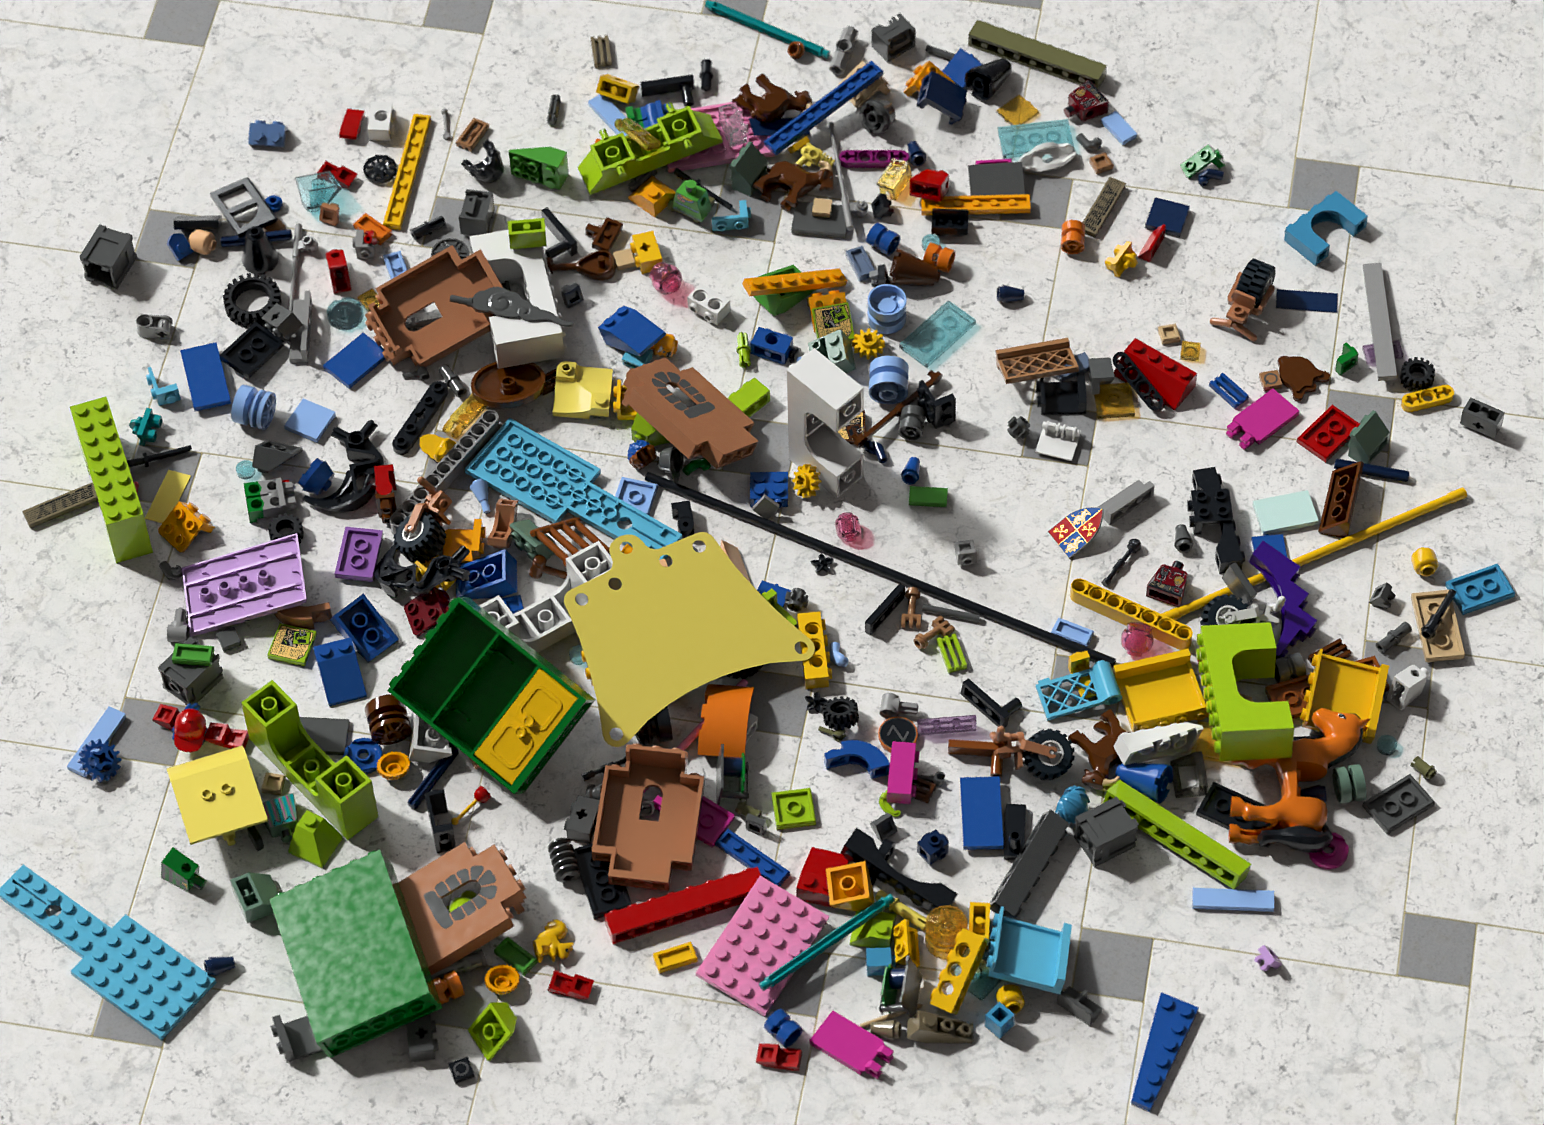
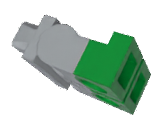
[243,478,297,523]

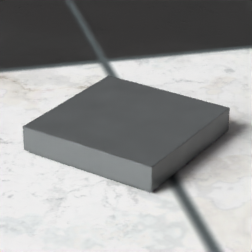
[1222,563,1257,606]

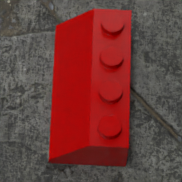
[1114,338,1197,411]

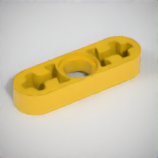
[1401,385,1454,412]

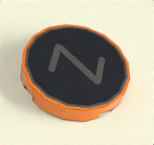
[878,717,918,752]

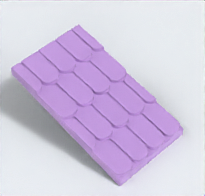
[182,533,307,637]

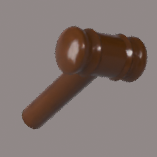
[529,555,567,580]

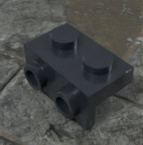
[931,208,969,237]

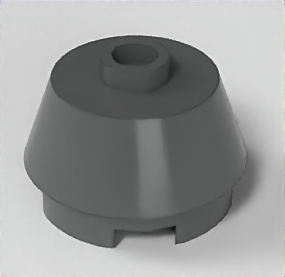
[860,100,896,134]

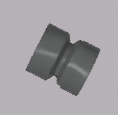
[898,405,926,440]
[1274,652,1306,683]

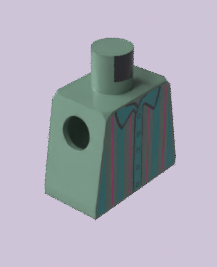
[262,793,298,842]

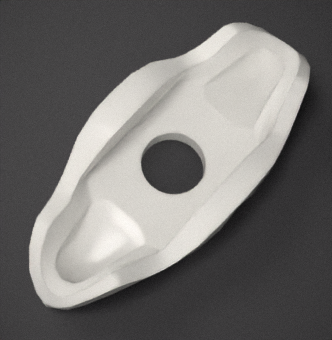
[1018,142,1077,172]

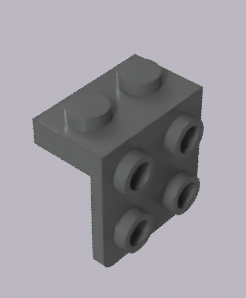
[270,1015,323,1063]

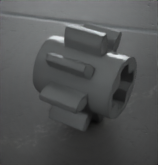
[1007,416,1030,439]
[785,588,809,612]

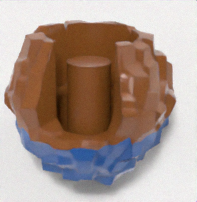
[627,440,657,470]

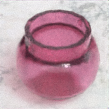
[649,262,682,295]
[1121,622,1154,657]

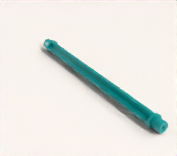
[705,0,830,58]
[759,894,895,991]

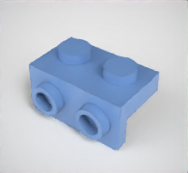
[248,120,288,147]

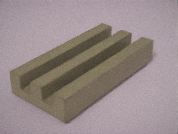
[591,35,612,67]

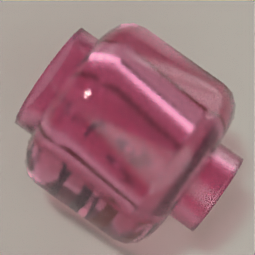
[835,512,861,542]

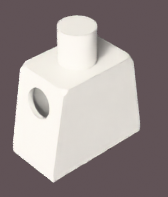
[1386,665,1430,711]

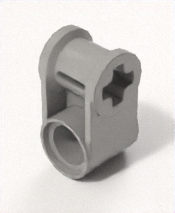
[136,314,173,340]

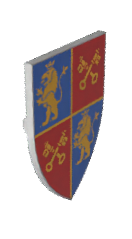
[1048,507,1104,559]

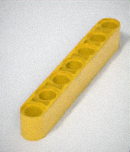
[1070,578,1193,650]

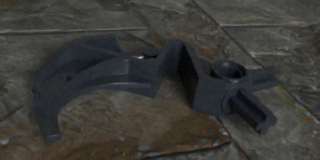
[303,420,384,512]
[374,544,470,598]

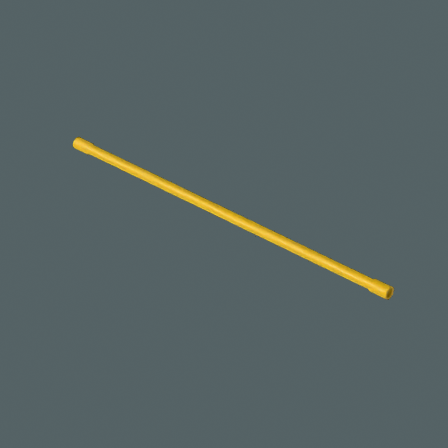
[1161,487,1467,620]

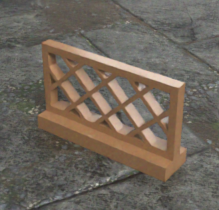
[995,338,1079,384]

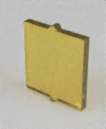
[996,94,1039,129]

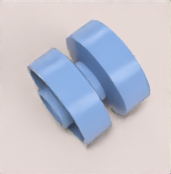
[868,284,906,334]
[869,356,909,404]

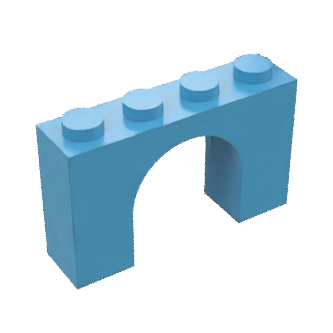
[1284,191,1368,266]

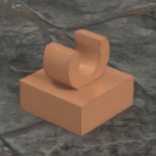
[319,202,340,226]

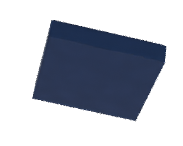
[1145,197,1190,237]

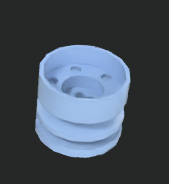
[231,384,276,430]

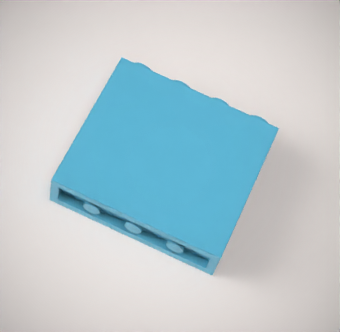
[986,906,1072,995]

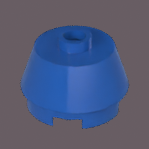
[298,458,335,495]

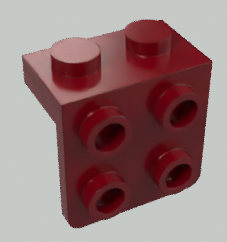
[404,587,450,636]

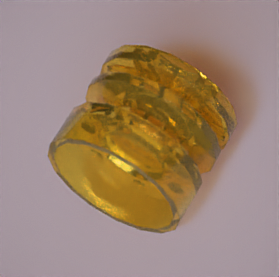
[925,905,968,959]

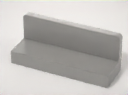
[1097,480,1155,525]

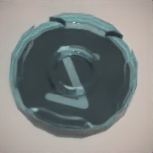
[327,297,364,330]

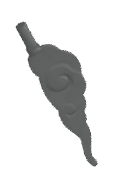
[450,287,574,327]

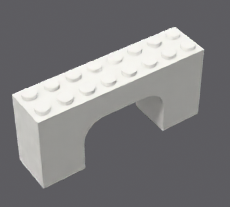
[469,230,567,369]
[787,348,864,498]
[479,541,621,653]

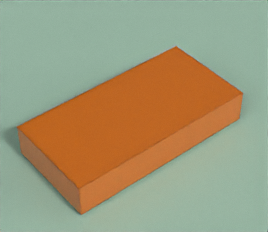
[353,213,393,246]

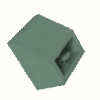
[730,142,768,197]
[808,329,856,373]
[1348,410,1390,464]
[509,519,556,561]
[230,872,278,924]

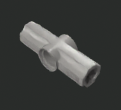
[829,26,858,76]

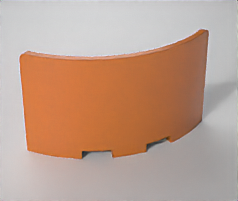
[698,684,754,758]

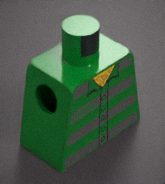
[161,847,207,891]

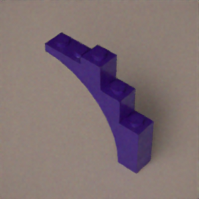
[1249,541,1317,658]

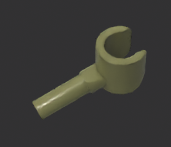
[818,726,847,742]

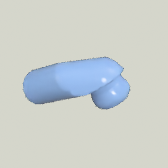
[829,642,849,667]

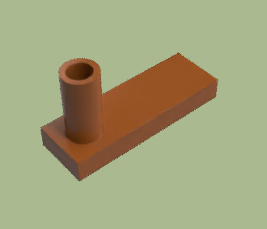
[948,739,1005,777]

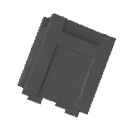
[79,224,137,289]
[158,636,224,705]
[1074,797,1139,867]

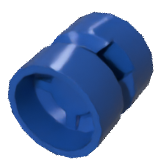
[866,223,901,255]
[764,1009,803,1048]

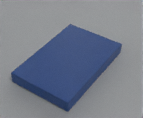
[323,333,385,389]

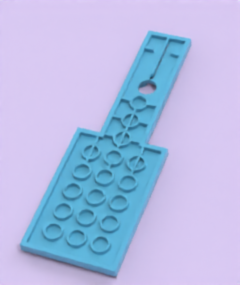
[465,418,683,560]
[0,864,217,1041]

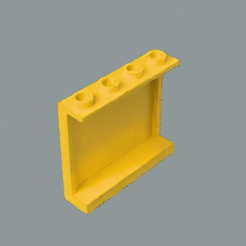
[1300,648,1389,744]
[1113,649,1209,732]

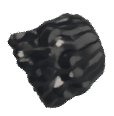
[461,139,504,183]

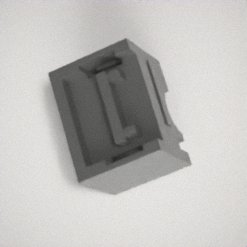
[872,13,916,62]
[459,189,495,236]

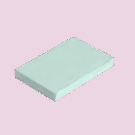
[1252,490,1319,535]

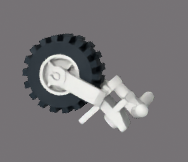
[1200,594,1286,628]

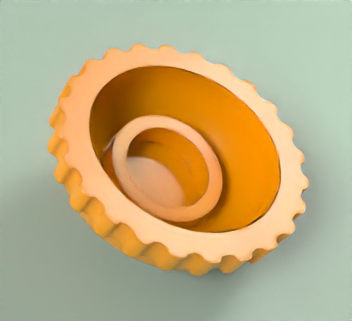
[377,751,410,780]
[485,964,520,995]

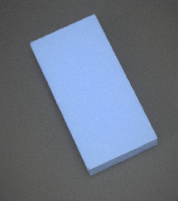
[1101,111,1137,145]
[1051,617,1094,647]

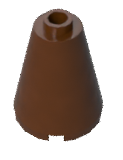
[888,248,941,286]

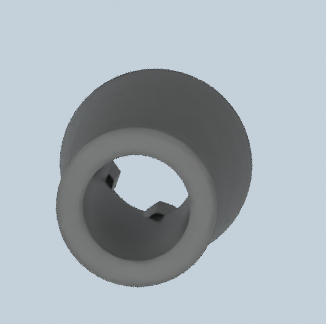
[1174,524,1193,553]

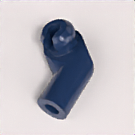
[1197,168,1224,186]
[864,440,888,463]

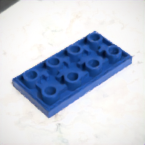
[180,342,231,412]
[960,776,1004,850]

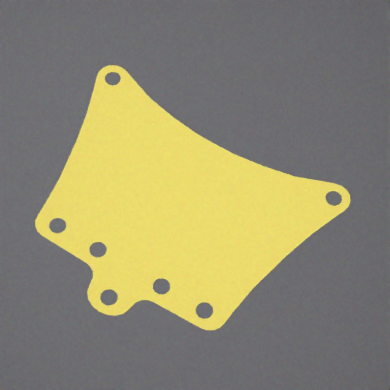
[564,532,815,747]

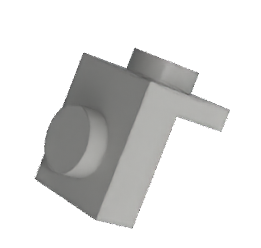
[353,230,375,259]
[954,540,977,565]

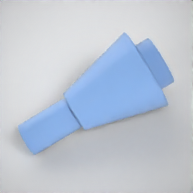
[470,479,491,514]

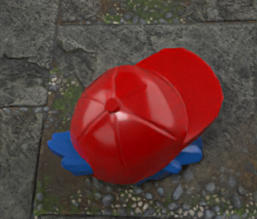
[172,703,208,753]

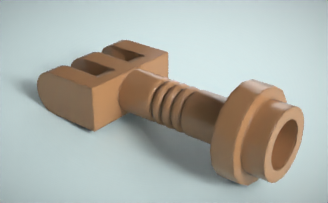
[901,587,921,629]
[914,616,955,649]

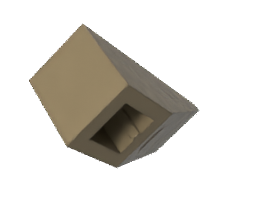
[907,1010,974,1043]

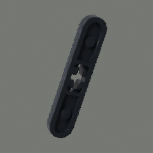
[392,381,448,455]

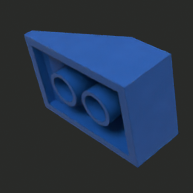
[598,305,666,357]
[456,549,517,599]
[330,593,399,662]
[313,637,367,707]

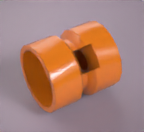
[1061,220,1085,254]
[923,242,956,273]
[433,971,465,1005]

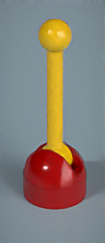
[451,786,491,825]

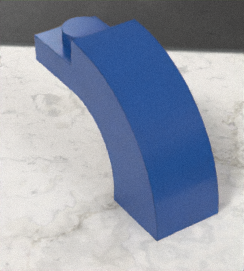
[824,740,890,779]

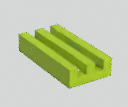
[937,634,967,674]

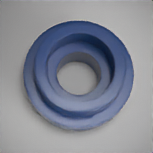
[265,195,283,212]

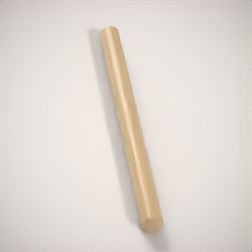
[859,1003,923,1028]

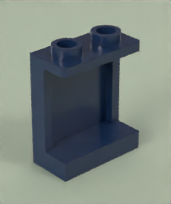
[916,71,967,125]

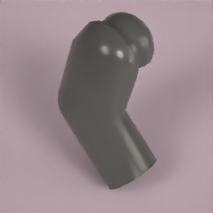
[1076,133,1102,150]
[159,561,182,579]

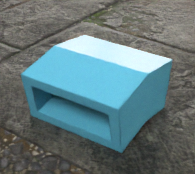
[622,349,653,368]

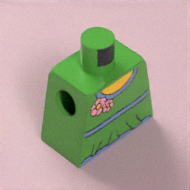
[673,180,712,222]

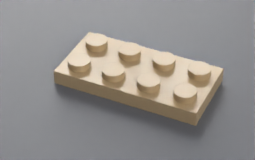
[1411,590,1465,662]

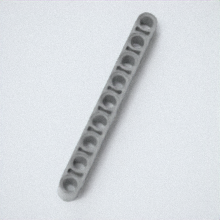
[390,410,500,535]

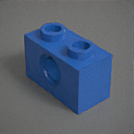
[750,327,793,365]

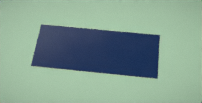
[749,118,810,135]
[1276,289,1338,313]

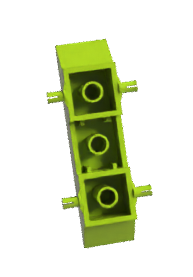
[577,102,723,195]

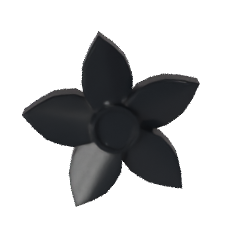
[811,553,834,573]
[805,691,828,713]

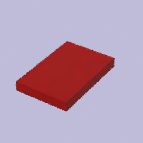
[1296,405,1360,463]

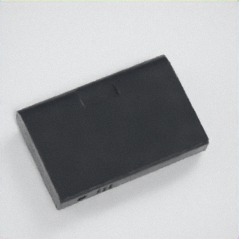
[173,215,222,230]

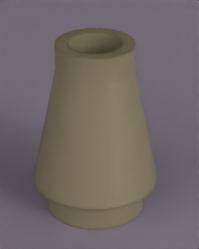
[870,1020,902,1040]

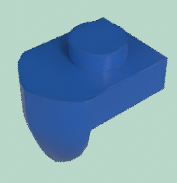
[167,233,194,261]

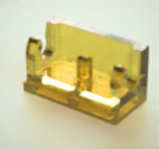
[877,158,912,201]

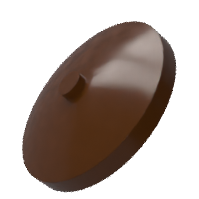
[471,362,546,409]

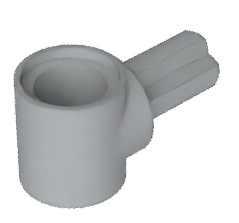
[167,607,189,642]
[879,693,919,719]

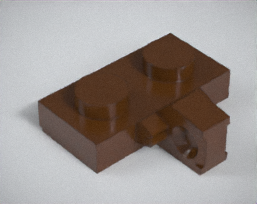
[585,217,623,252]

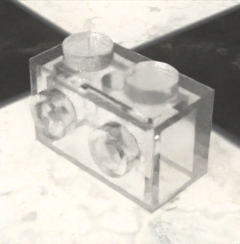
[718,103,749,147]

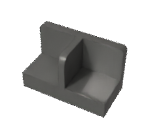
[1088,357,1115,394]
[1057,986,1102,1026]

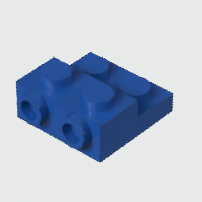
[750,472,788,508]

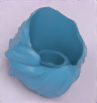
[1055,785,1090,824]

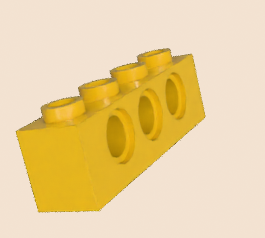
[797,611,832,689]
[930,928,990,1015]

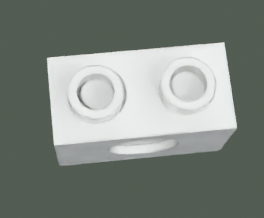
[368,102,397,141]

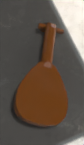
[546,250,616,280]

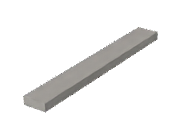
[1363,263,1397,381]

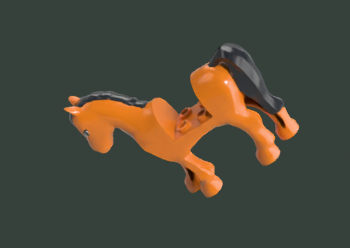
[1228,708,1370,853]

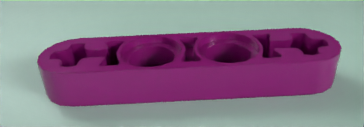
[839,150,909,168]

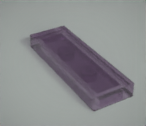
[917,715,977,736]

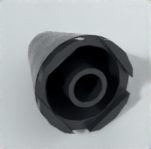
[965,59,1012,101]
[242,226,278,275]

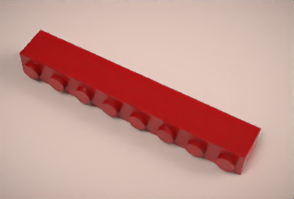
[604,867,761,944]

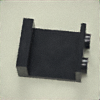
[1036,372,1087,415]
[424,789,456,853]

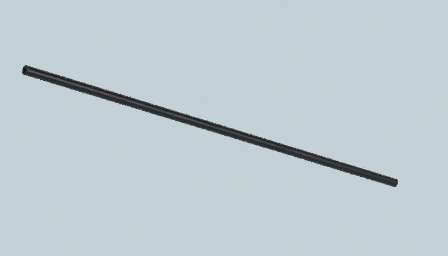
[645,472,1116,668]

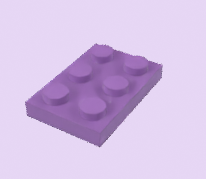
[335,527,384,582]

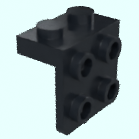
[917,380,956,429]
[1187,489,1233,535]

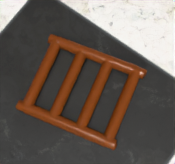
[530,517,610,567]

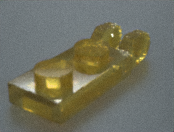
[614,117,661,151]
[442,394,487,439]

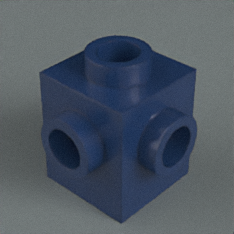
[917,829,949,866]

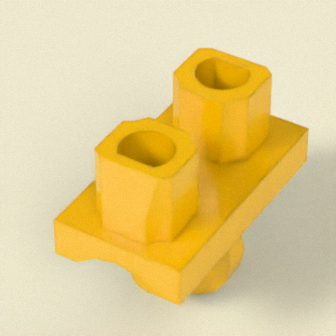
[1105,241,1138,277]

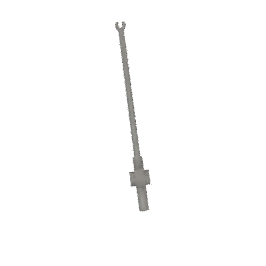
[828,122,868,231]
[284,223,318,343]

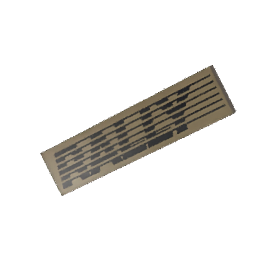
[1082,177,1126,238]
[22,483,98,528]

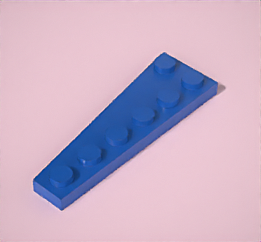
[1131,992,1199,1112]

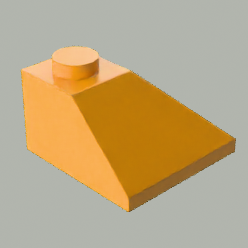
[628,176,675,218]
[826,861,875,911]

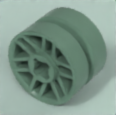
[1332,764,1366,804]

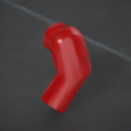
[364,230,378,245]

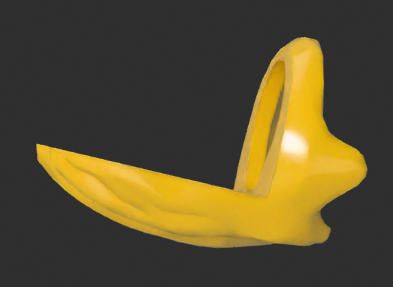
[419,434,456,463]

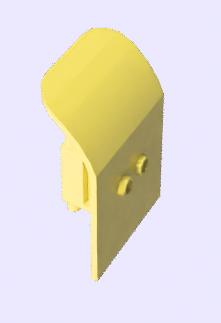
[166,746,268,846]

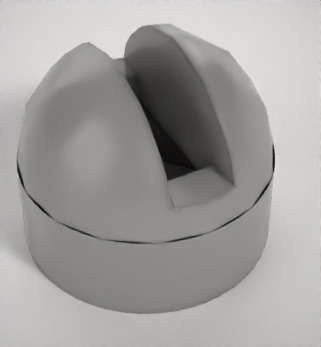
[640,800,655,817]

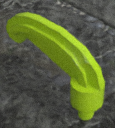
[879,790,901,817]

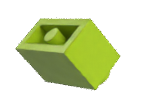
[508,218,547,250]
[728,377,770,418]

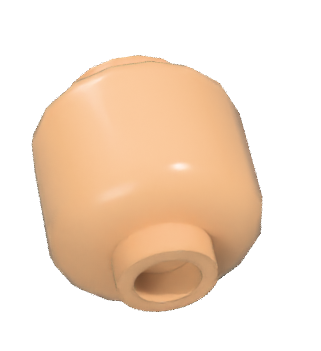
[188,229,217,255]

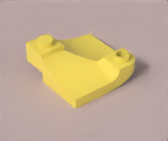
[552,361,613,419]

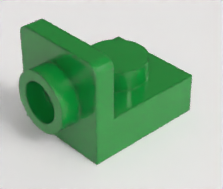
[1335,342,1358,376]

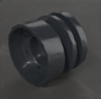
[635,706,673,745]

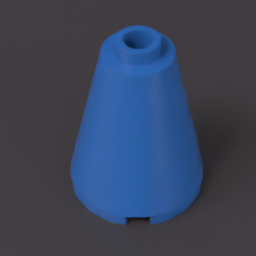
[1115,763,1173,803]

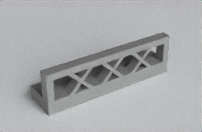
[289,291,313,363]

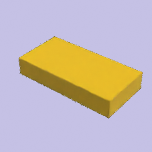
[653,942,698,974]

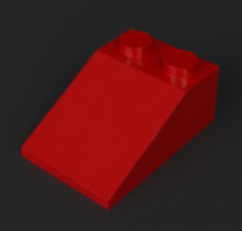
[796,847,850,909]

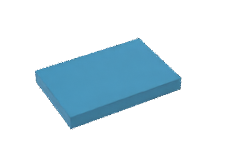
[1445,563,1515,615]

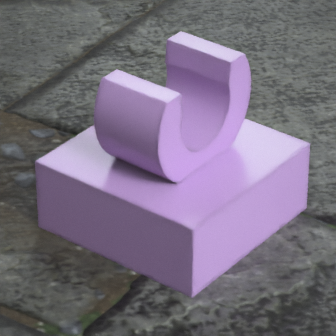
[1254,945,1282,972]

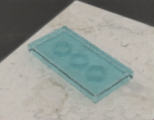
[997,119,1074,159]
[899,300,976,368]

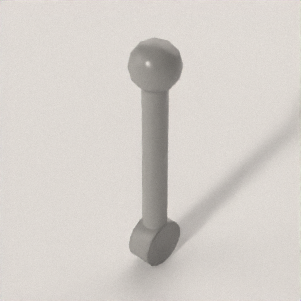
[441,108,450,140]

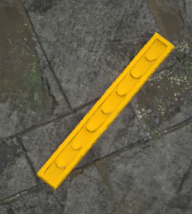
[383,114,432,230]

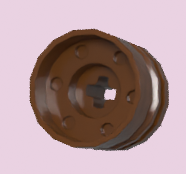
[364,694,412,745]

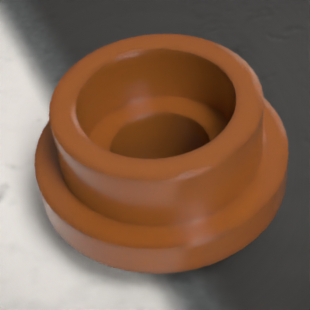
[788,41,805,59]

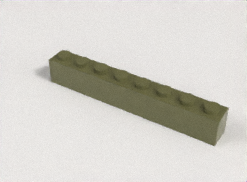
[968,20,1107,90]

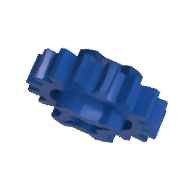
[78,739,122,783]

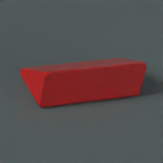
[1138,224,1166,262]

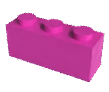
[887,741,920,804]

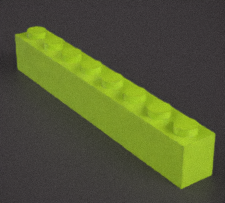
[1102,780,1252,889]

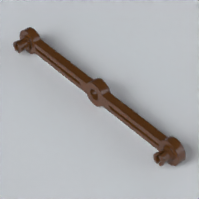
[851,370,943,448]

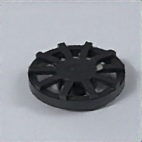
[363,154,397,184]

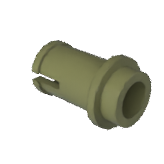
[1410,756,1437,780]
[735,801,762,817]

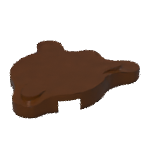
[1277,356,1330,401]

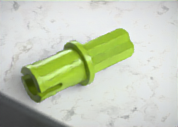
[736,332,751,368]

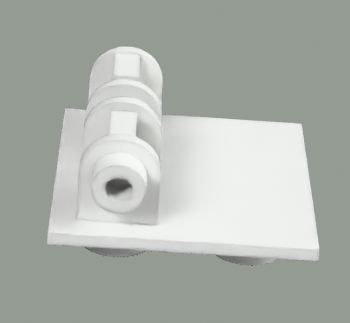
[1035,420,1081,461]

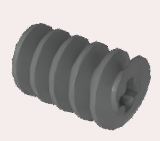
[548,838,581,883]

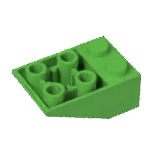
[509,147,569,190]

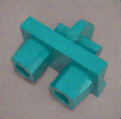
[129,408,163,446]

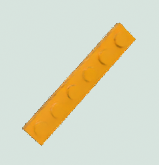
[921,194,1031,215]
[742,268,847,297]

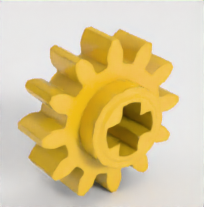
[852,328,885,360]
[792,464,822,498]

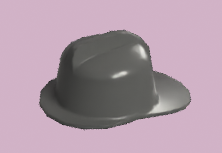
[657,445,684,484]

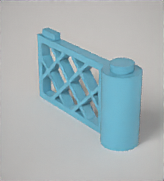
[1035,660,1122,721]

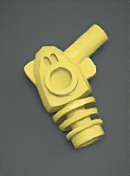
[795,143,835,167]

